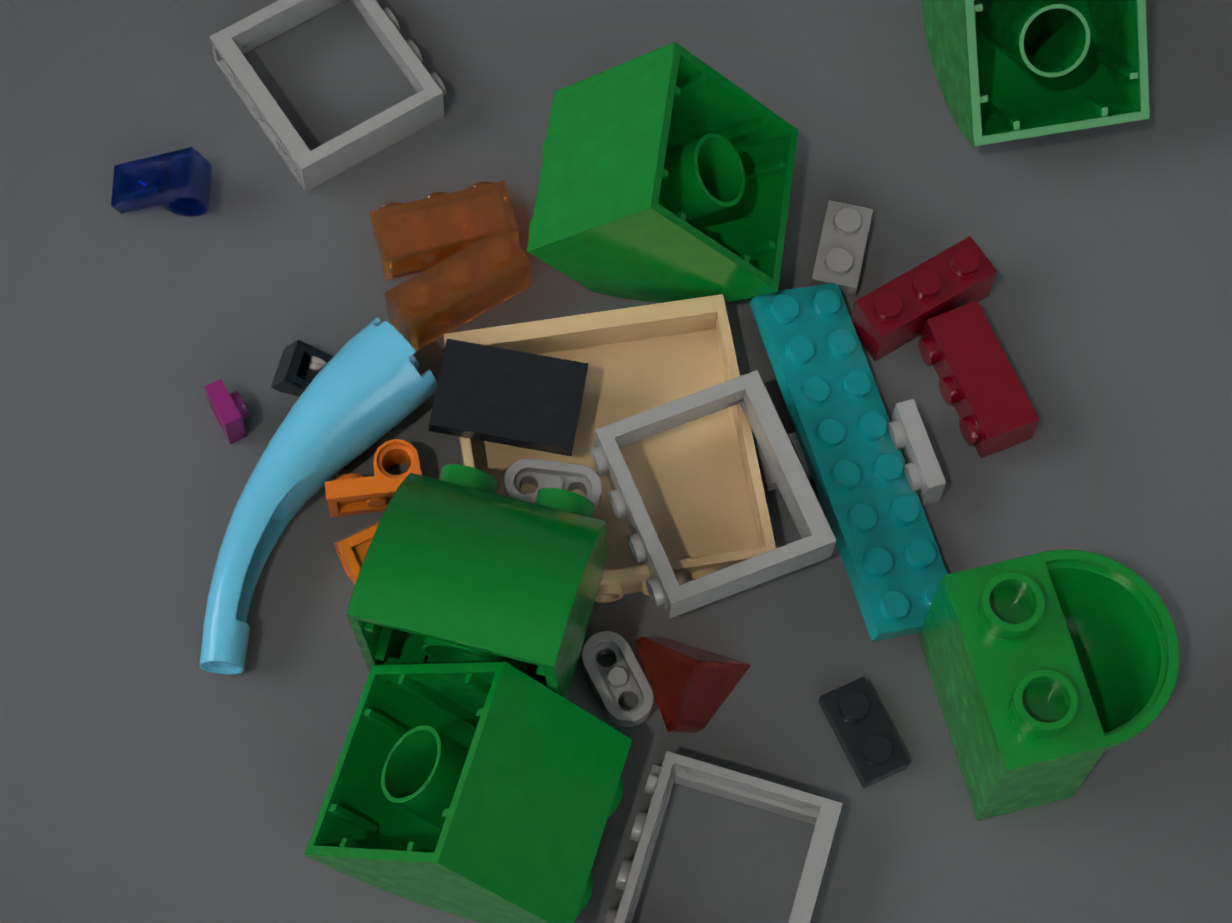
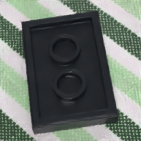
[429,339,588,457]

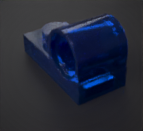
[111,147,212,217]

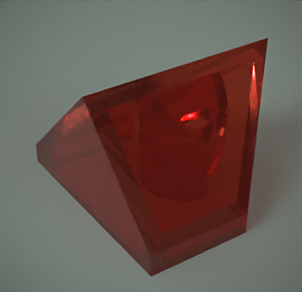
[635,637,751,733]

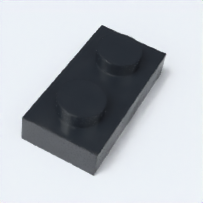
[818,677,910,789]

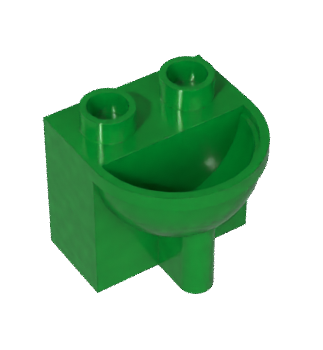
[918,549,1179,821]

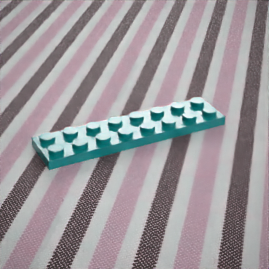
[749,283,948,642]

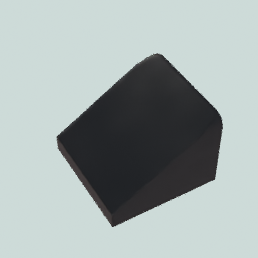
[271,340,333,397]

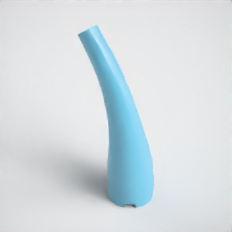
[199,317,437,675]

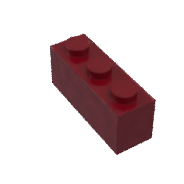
[851,236,997,361]
[918,301,1040,458]

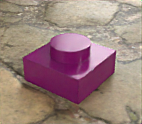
[204,379,249,444]

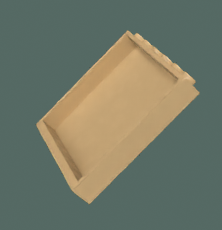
[444,294,776,603]

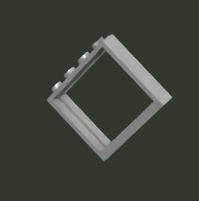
[209,0,447,192]
[589,370,836,619]
[604,751,843,923]

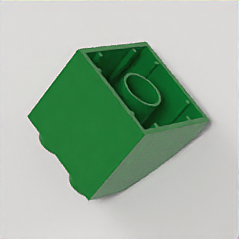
[921,0,1150,146]
[527,42,798,303]
[346,464,609,699]
[304,662,632,923]

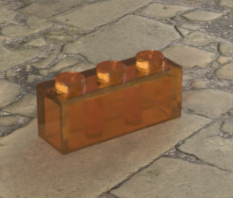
[369,180,519,281]
[385,226,531,351]

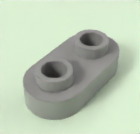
[504,459,602,509]
[582,631,653,727]

